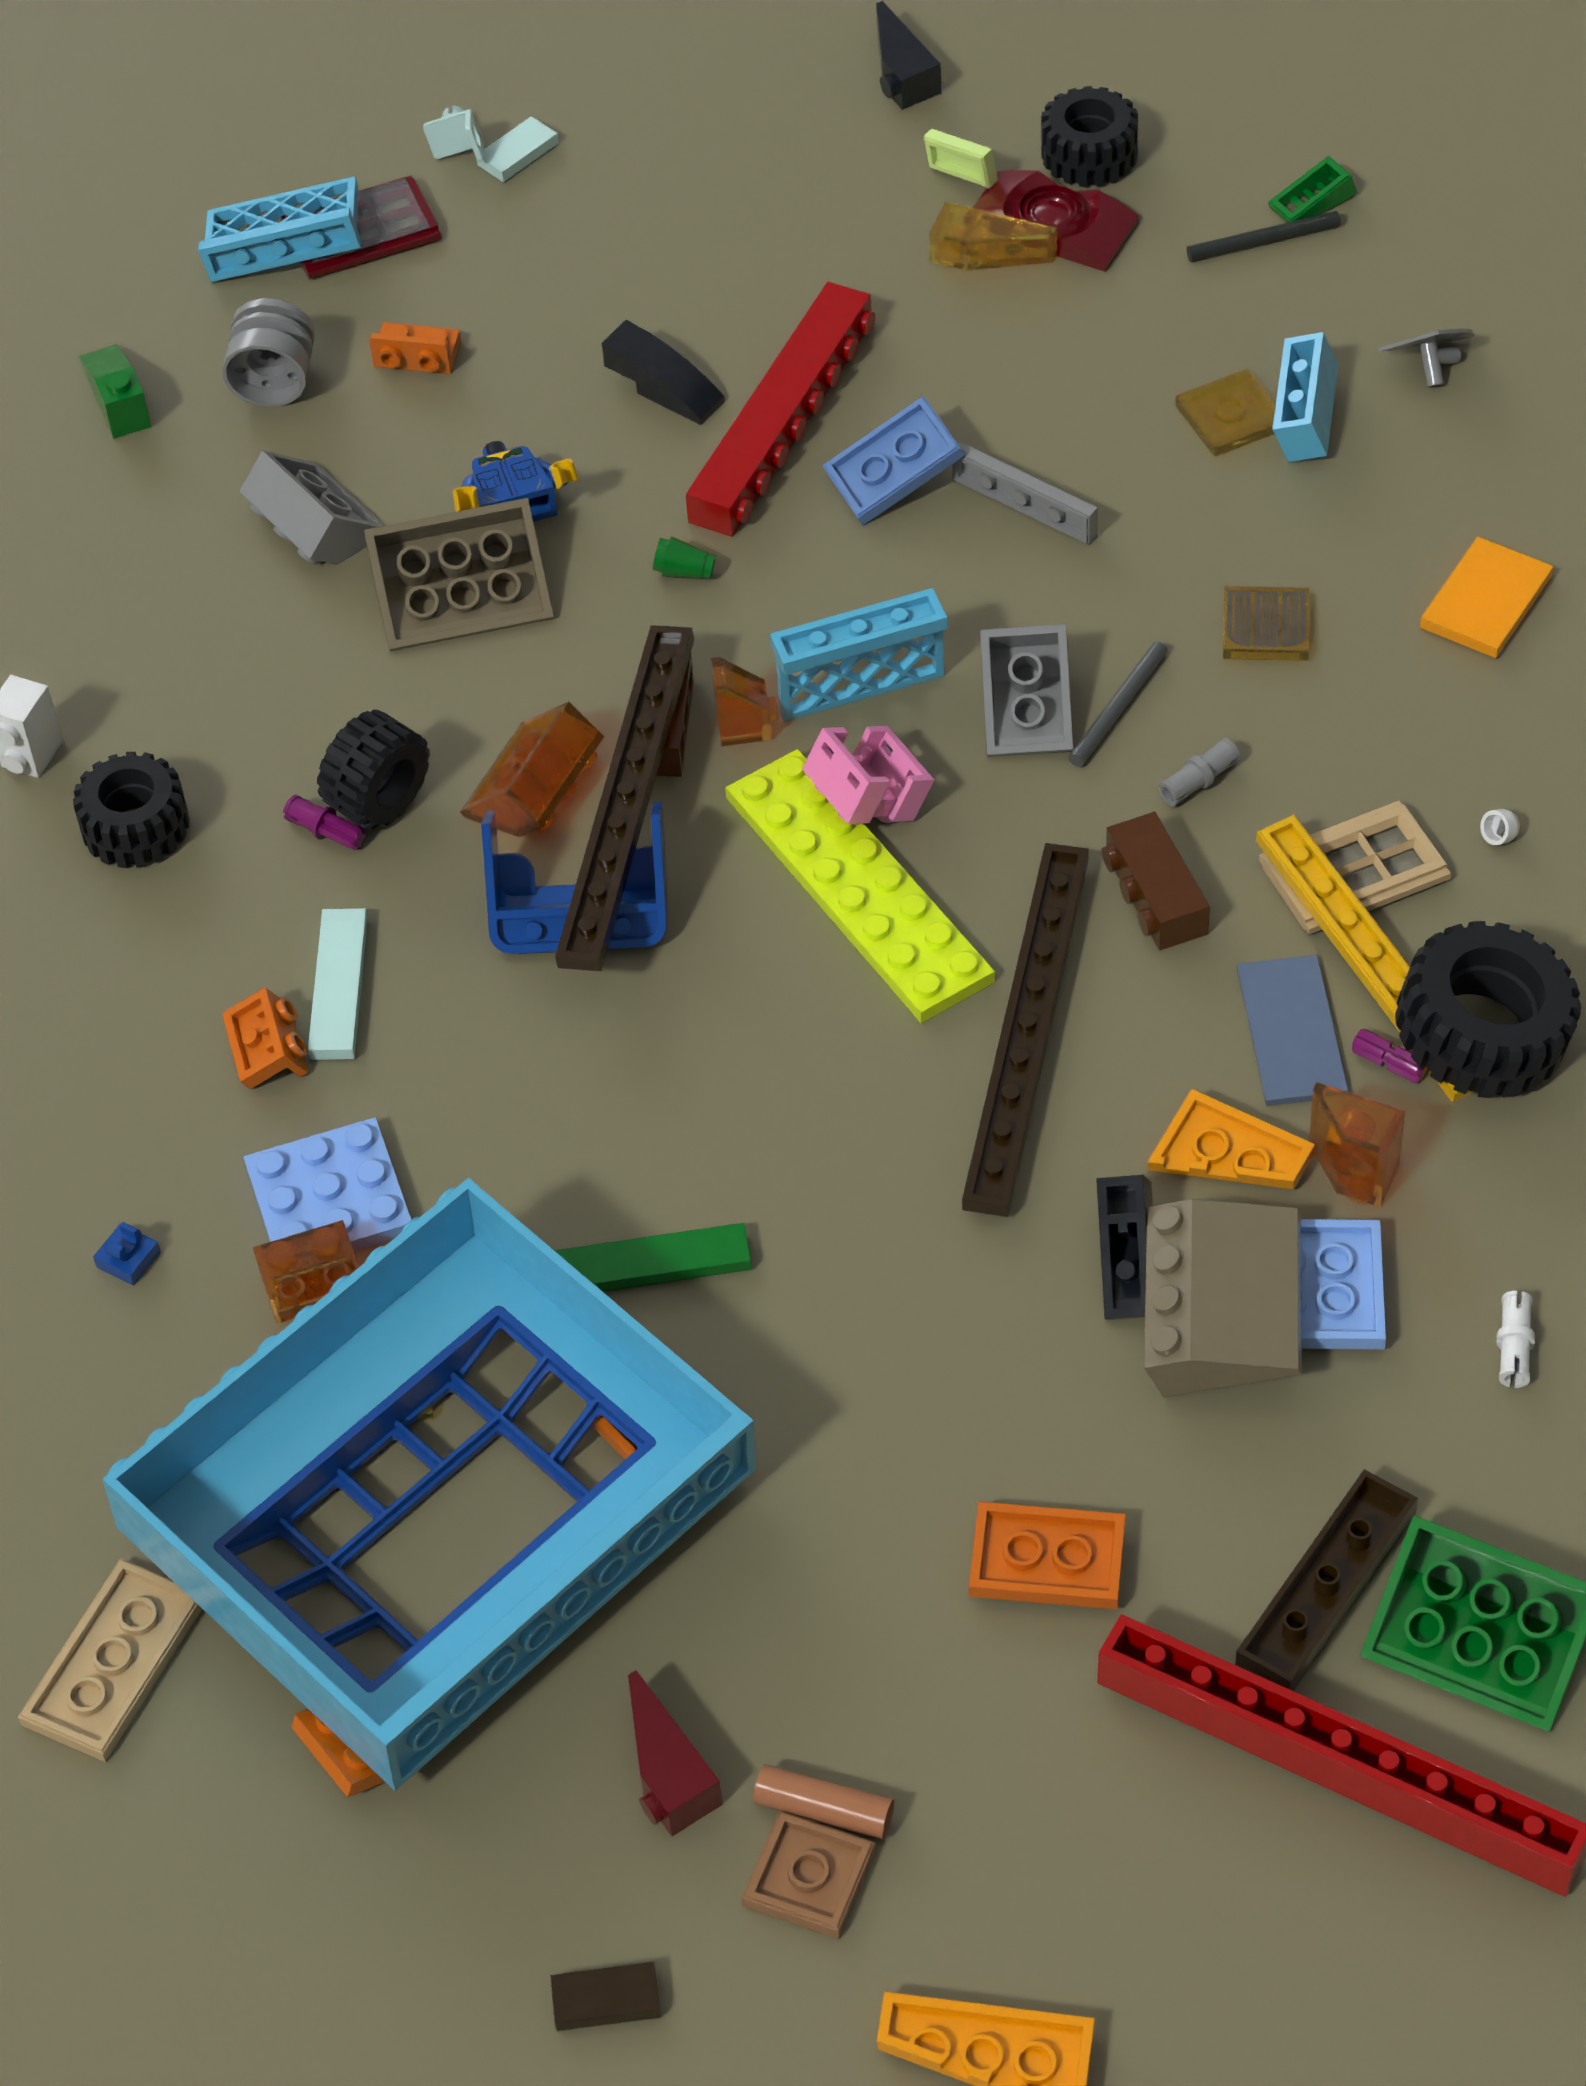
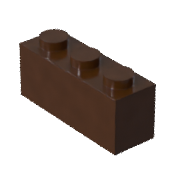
[1102,811,1210,951]

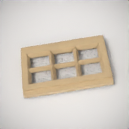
[1259,800,1451,935]

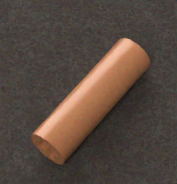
[753,1764,895,1839]

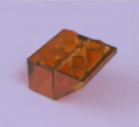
[253,1220,359,1324]

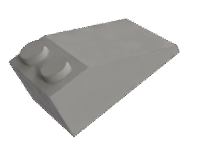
[980,624,1073,757]

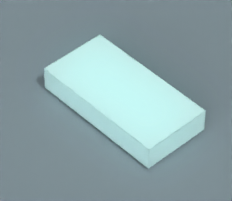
[476,116,559,182]

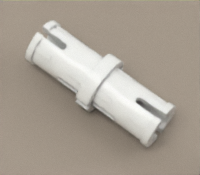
[1497,1291,1535,1388]

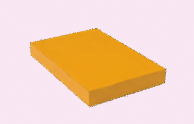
[1420,536,1554,658]

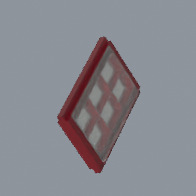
[281,175,442,279]

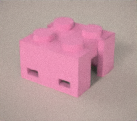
[802,726,934,825]

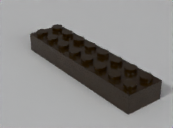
[1235,1469,1418,1691]

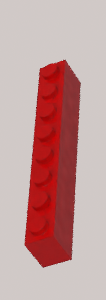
[685,281,875,537]

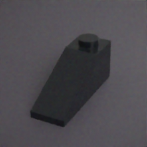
[876,1,941,110]
[1096,1175,1153,1320]

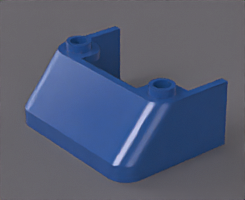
[481,802,667,954]

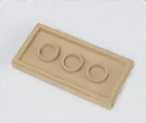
[17,1558,202,1763]

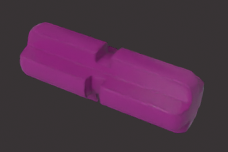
[1352,1029,1427,1083]

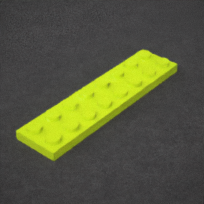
[725,749,995,1023]

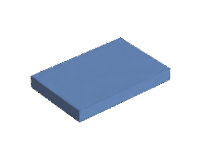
[822,395,965,525]

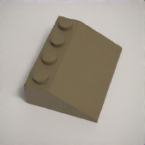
[364,498,554,651]
[1144,1199,1302,1397]

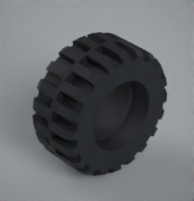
[1395,921,1581,1098]

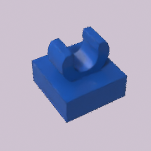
[93,1222,161,1286]

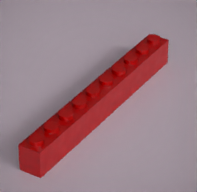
[1097,1614,1586,1897]

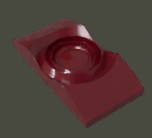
[964,170,1139,272]

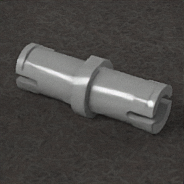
[1159,738,1240,807]

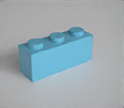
[1272,332,1339,462]

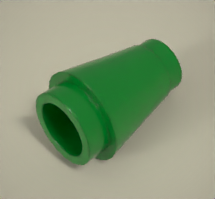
[653,536,716,579]

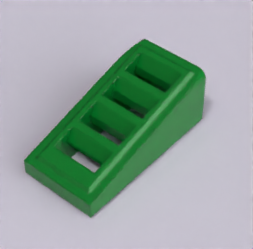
[1268,155,1357,223]

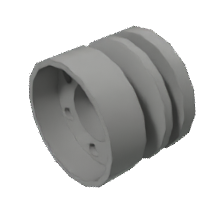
[222,298,315,406]

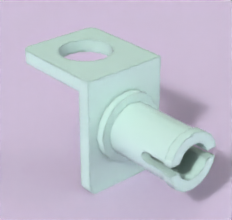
[423,106,484,161]

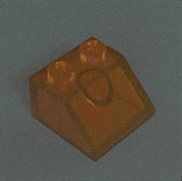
[1309,1082,1405,1208]

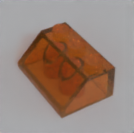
[460,701,604,837]

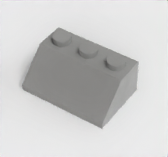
[239,450,384,565]

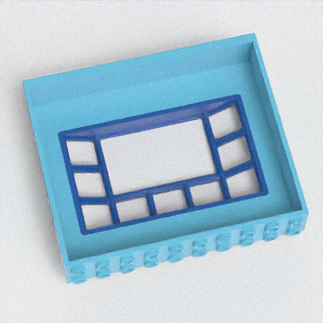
[102,1178,756,1791]

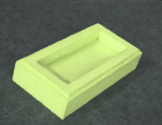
[923,129,998,188]

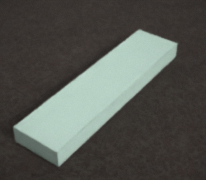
[308,908,368,1060]

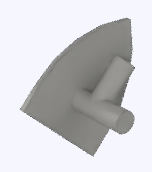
[1379,329,1474,387]

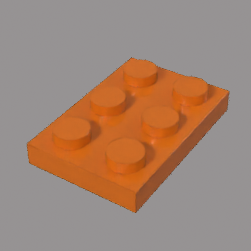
[969,1501,1126,1610]

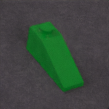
[79,344,151,439]

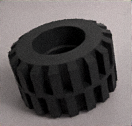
[1041,86,1138,187]
[317,709,430,830]
[73,752,189,868]

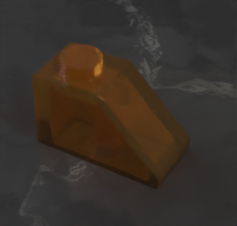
[711,657,779,747]

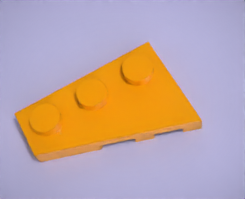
[1147,1089,1316,1190]

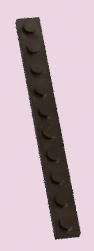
[555,625,694,971]
[962,843,1089,1217]

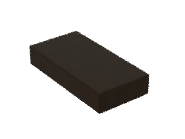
[550,1962,661,2031]

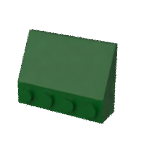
[1359,1515,1586,1732]

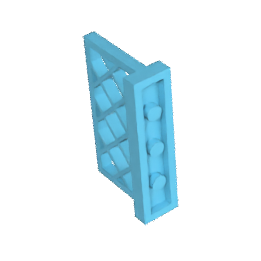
[198,176,361,282]
[770,588,948,722]

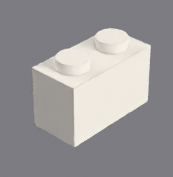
[0,674,63,778]

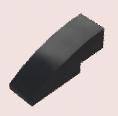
[602,320,725,425]

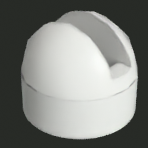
[1480,809,1520,845]

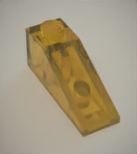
[929,202,1057,271]

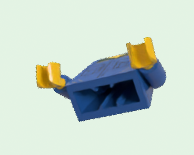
[452,441,579,522]

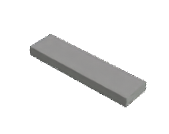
[952,442,1098,545]

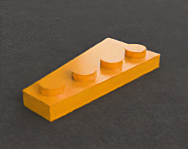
[877,1992,1095,2086]

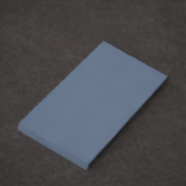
[1237,955,1348,1106]

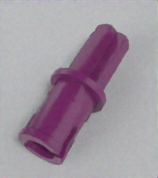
[283,795,366,850]

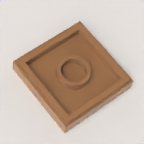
[742,1810,876,1939]

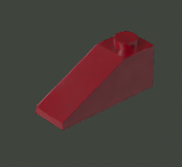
[628,1670,723,1836]

